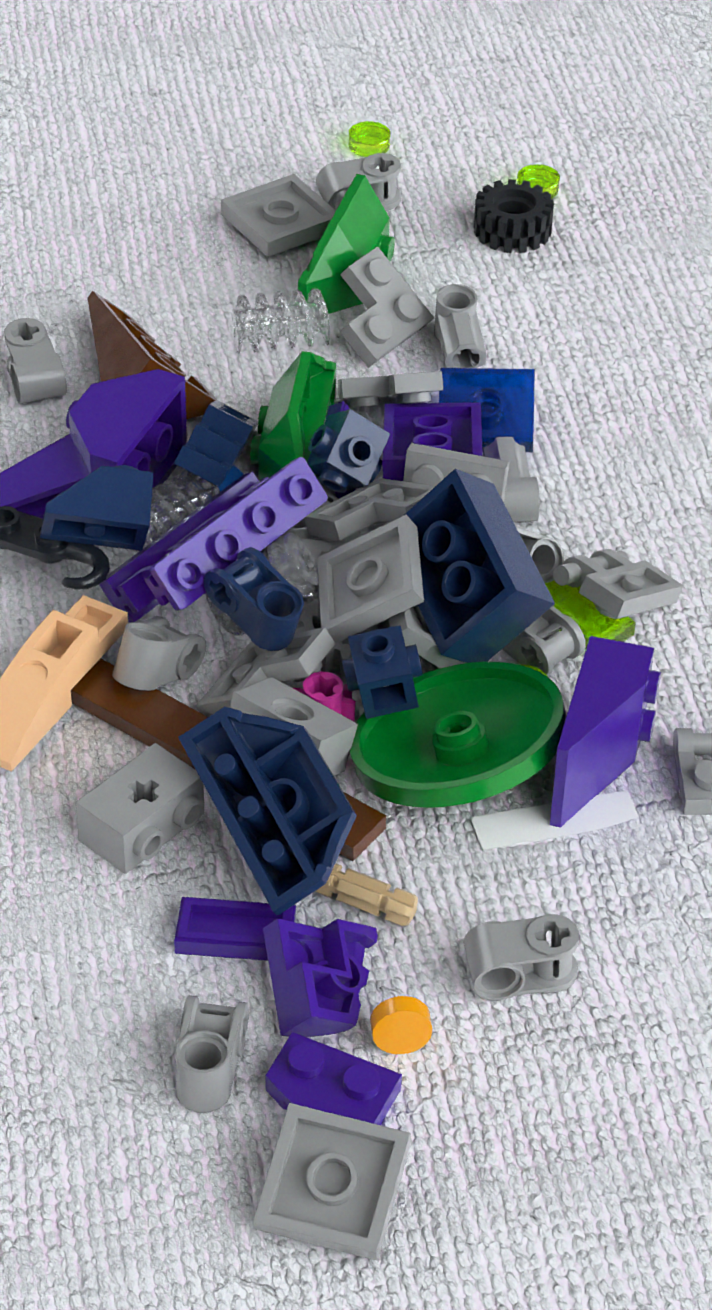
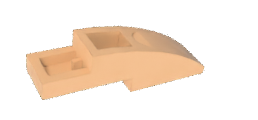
[0,595,128,772]

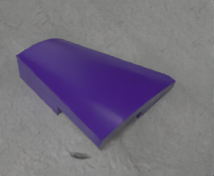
[263,918,378,1037]

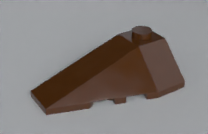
[87,291,217,419]

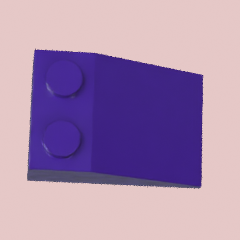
[382,402,483,481]
[550,636,661,828]

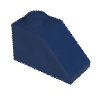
[40,465,153,551]

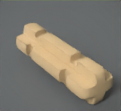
[315,863,418,926]

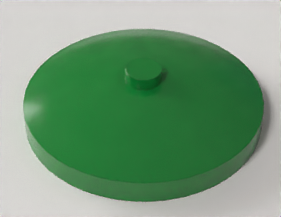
[349,662,567,808]

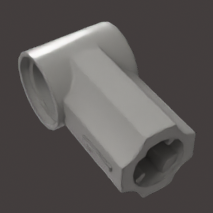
[434,284,486,375]
[483,437,540,522]

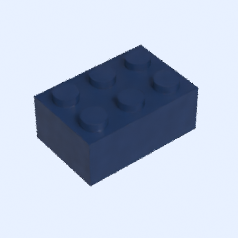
[403,468,555,663]

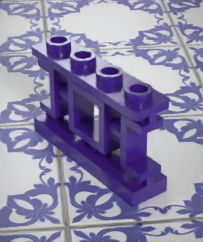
[99,457,328,623]

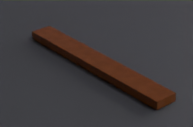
[71,658,387,861]

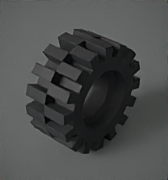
[474,179,554,253]

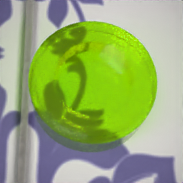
[348,121,391,157]
[517,164,560,199]

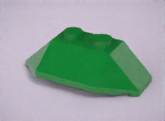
[297,174,395,321]
[250,351,336,481]

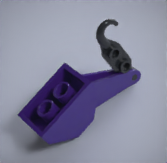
[0,369,187,590]

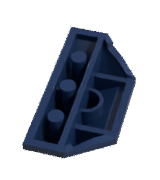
[178,706,357,916]

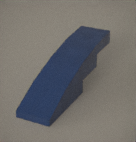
[174,400,258,487]

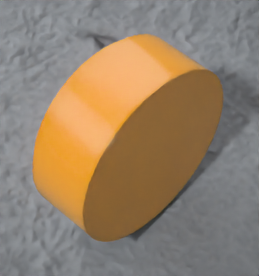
[370,996,432,1054]

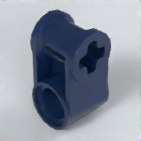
[204,547,304,651]

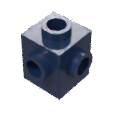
[307,409,390,493]
[342,625,423,719]

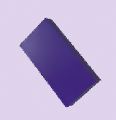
[174,897,296,961]

